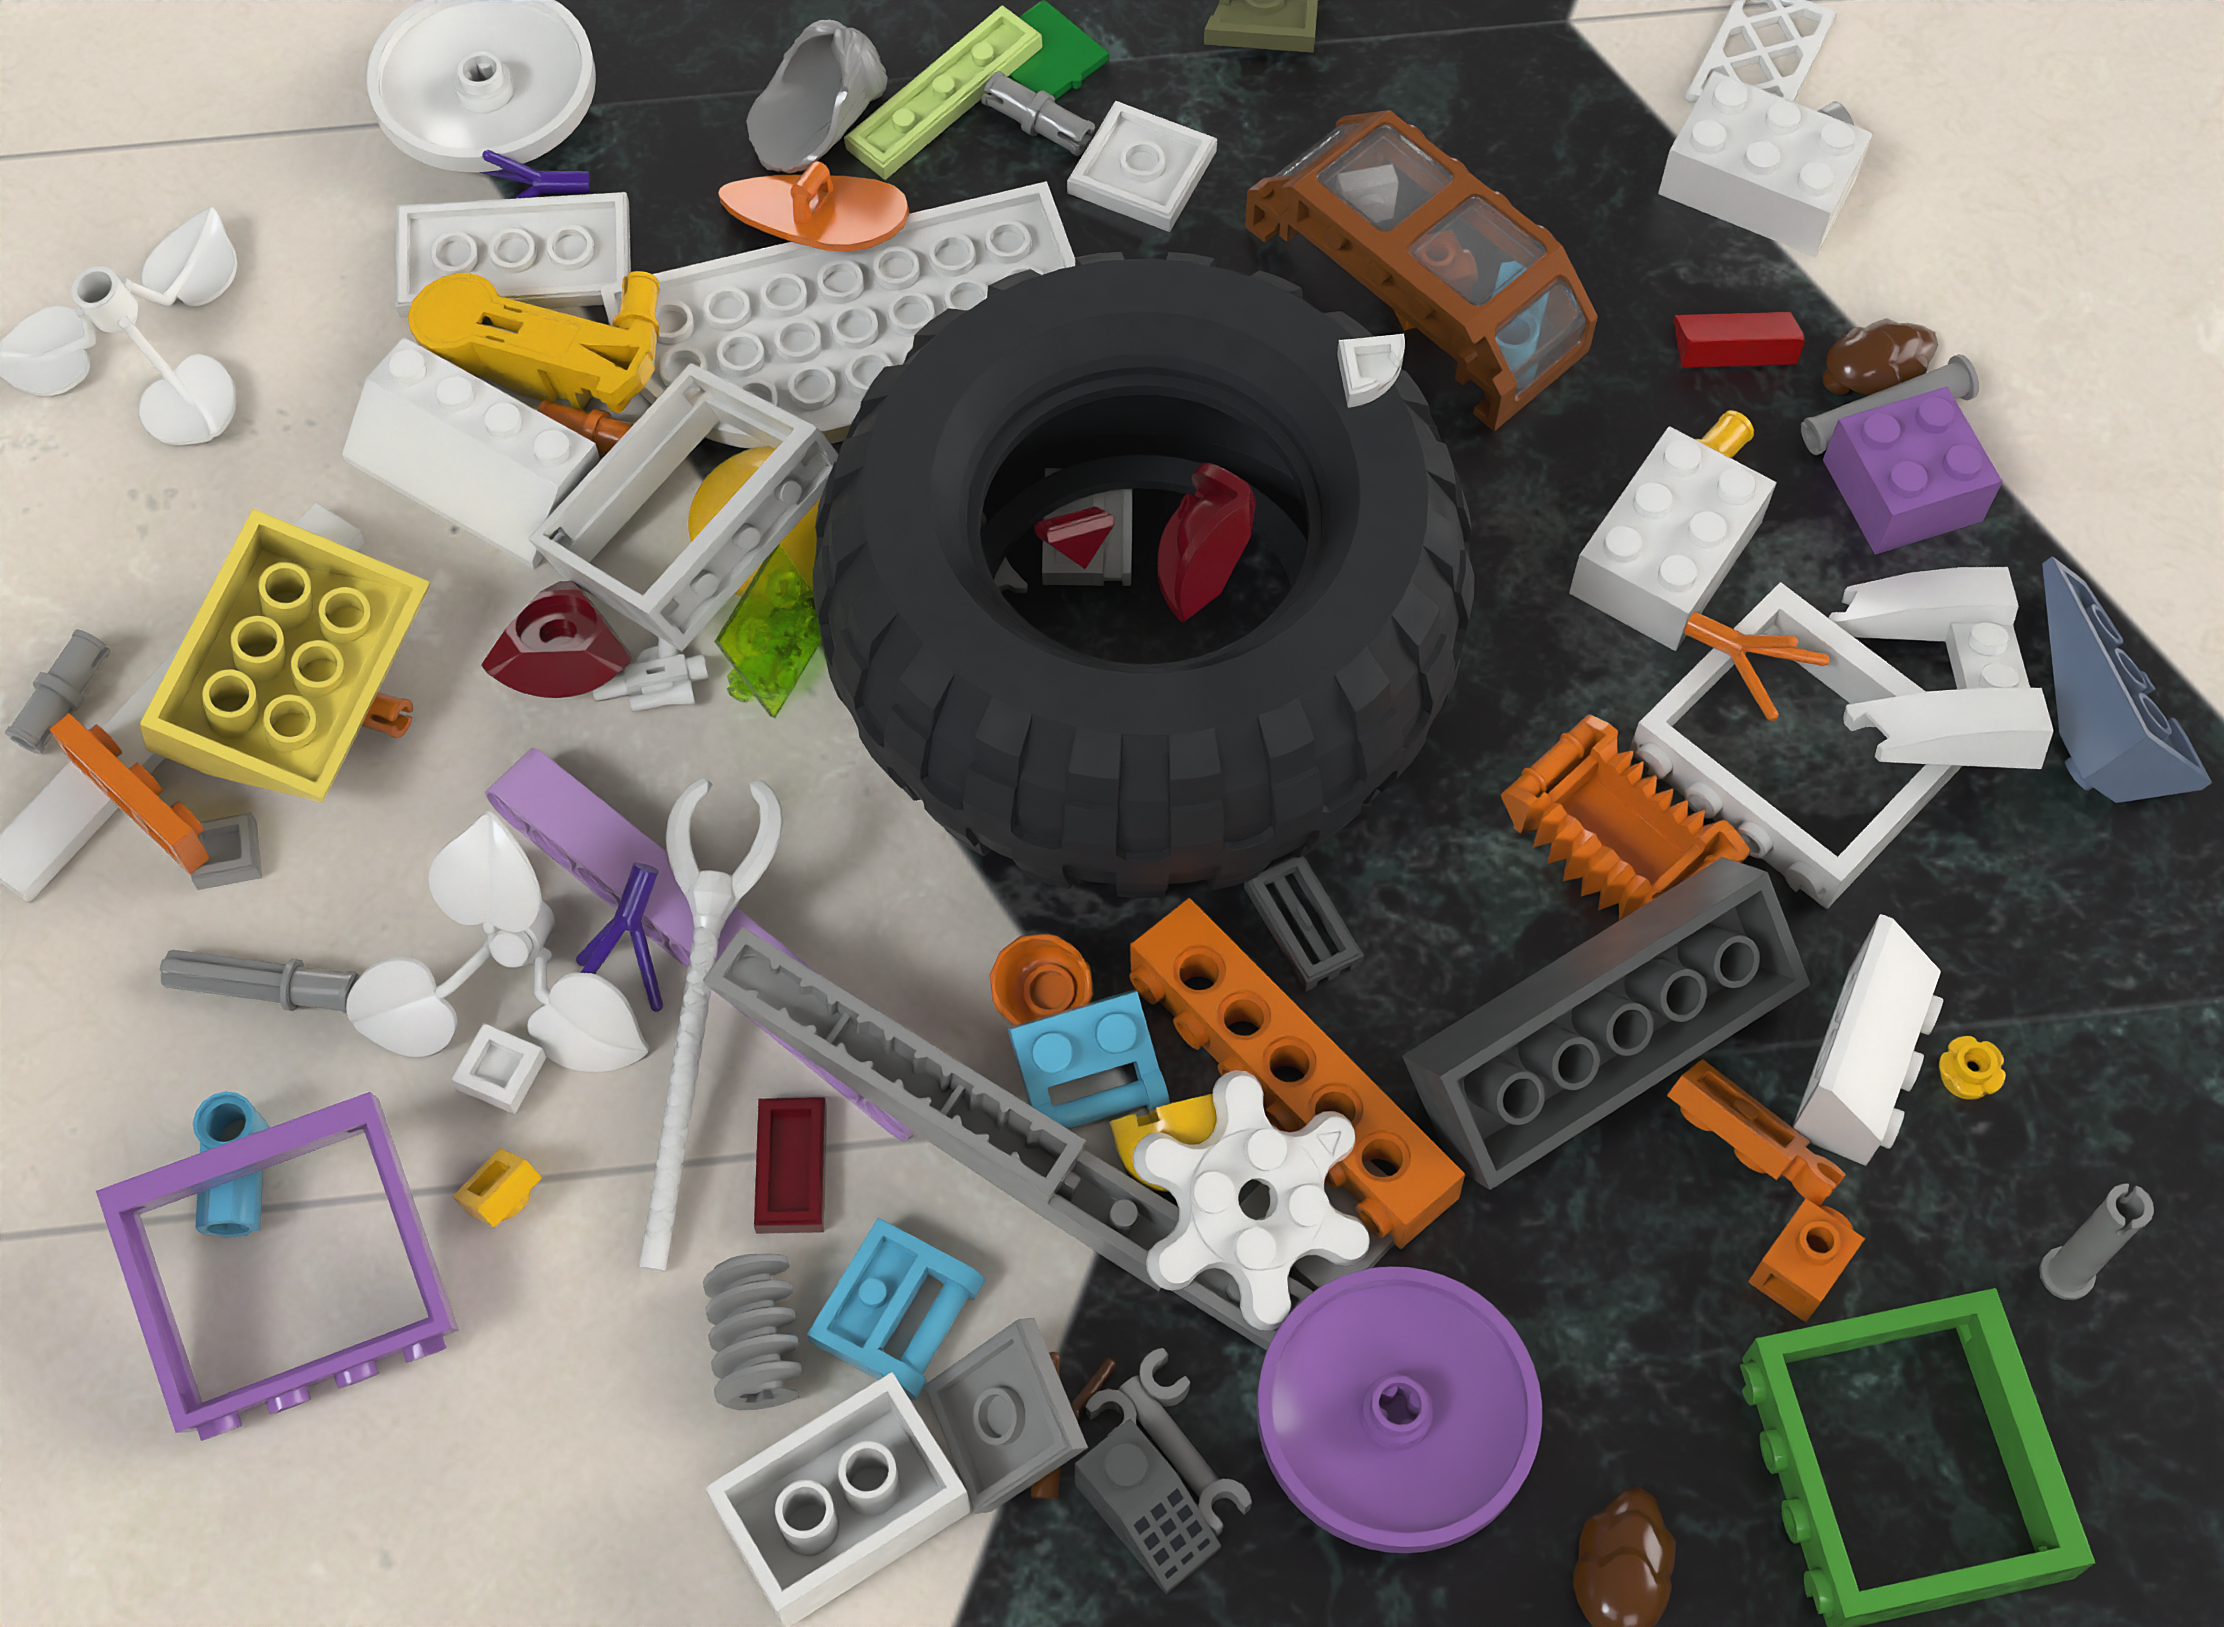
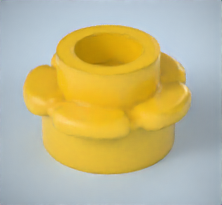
[1939,1036,2006,1100]

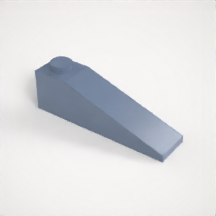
[2042,556,2212,803]

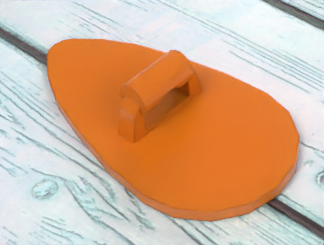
[718,161,909,252]

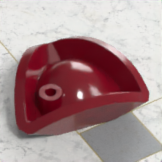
[1158,463,1256,622]
[481,581,632,698]

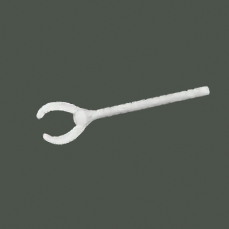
[639,778,783,1272]

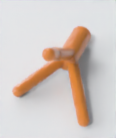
[1684,612,1830,721]

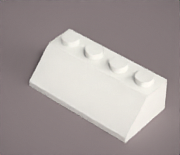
[342,337,600,569]

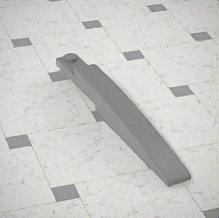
[703,927,1313,1350]

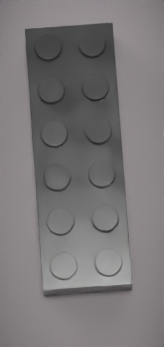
[1402,857,1811,1190]

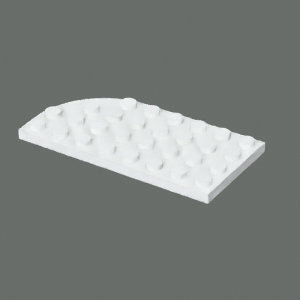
[600,181,1075,449]

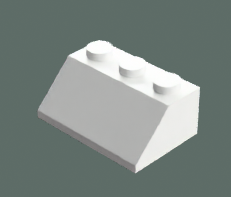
[1792,914,1943,1166]

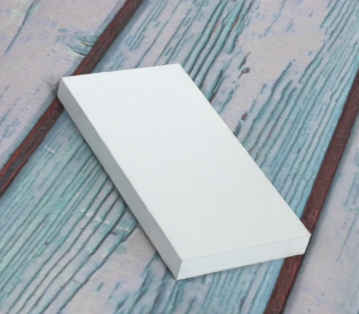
[396,192,631,317]

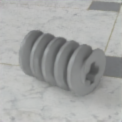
[703,1254,802,1410]

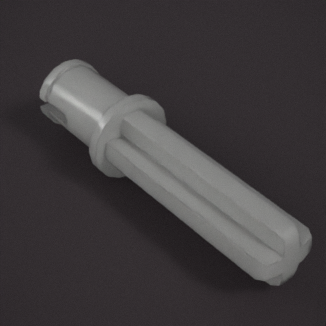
[160,950,359,1013]

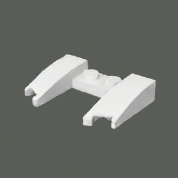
[1829,567,2054,769]

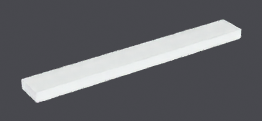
[0,502,366,903]

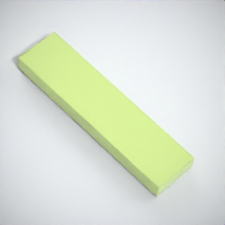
[844,5,1042,180]

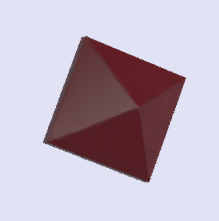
[1034,506,1115,569]

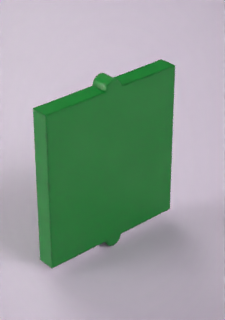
[1008,0,1109,100]

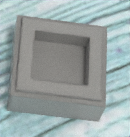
[191,812,262,890]

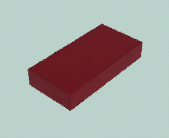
[754,1097,827,1234]

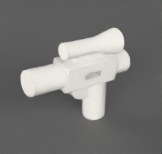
[592,637,709,712]

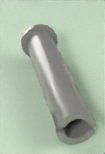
[1801,354,1979,455]
[2039,1184,2154,1300]

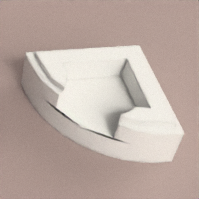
[1337,334,1405,408]

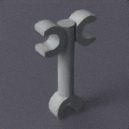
[1086,1348,1252,1537]

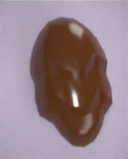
[1822,318,1938,396]
[1573,1487,1676,1627]

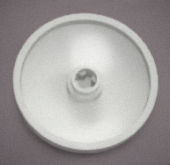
[366,0,596,172]

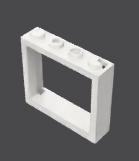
[528,363,839,651]
[1629,582,1962,909]

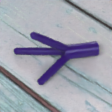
[479,150,589,199]
[576,862,663,1012]

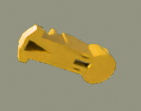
[408,273,657,413]

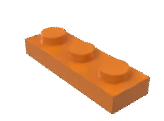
[49,713,210,875]

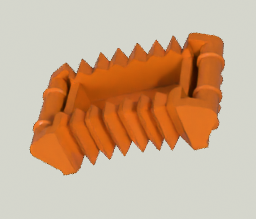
[1501,715,1750,921]

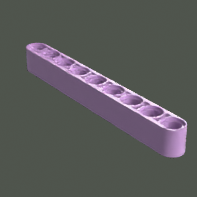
[485,748,915,1141]

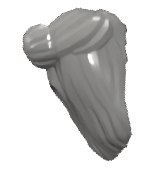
[746,19,888,174]

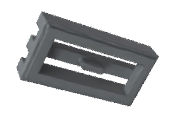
[1244,855,1364,992]

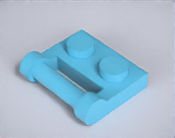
[1007,990,1170,1129]
[807,1218,986,1400]

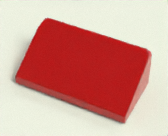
[1674,312,1805,368]

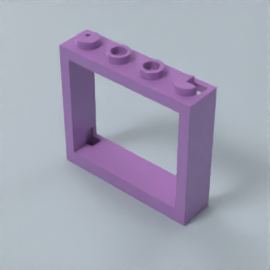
[96,1092,459,1441]

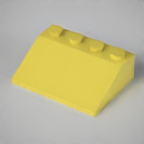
[139,509,430,803]

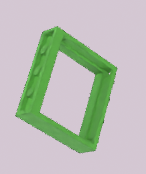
[1740,1288,2095,1627]

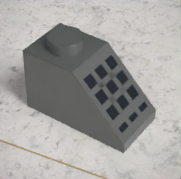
[1075,1418,1221,1594]

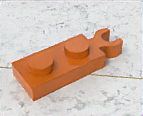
[1667,1059,1846,1207]

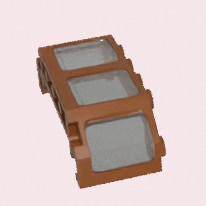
[1245,110,1598,431]

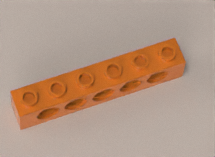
[1129,898,1465,1249]

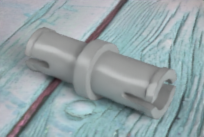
[981,71,1095,156]
[5,629,111,754]

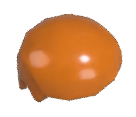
[989,933,1094,1025]

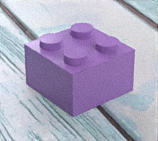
[1823,387,2003,555]

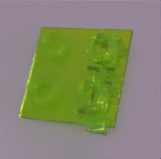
[714,544,822,718]

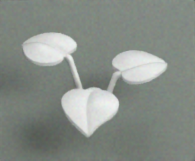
[0,206,237,445]
[346,811,650,1072]

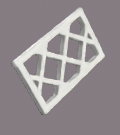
[1686,0,1837,103]

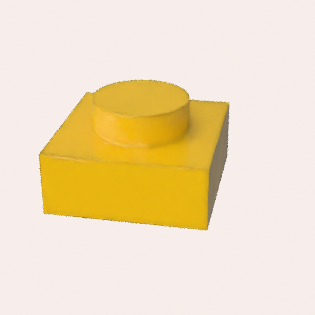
[452,1148,543,1228]

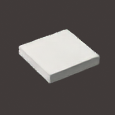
[1067,101,1217,232]

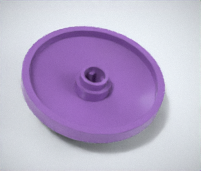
[1256,1266,1542,1553]

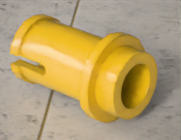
[612,271,660,337]
[1695,410,1754,459]

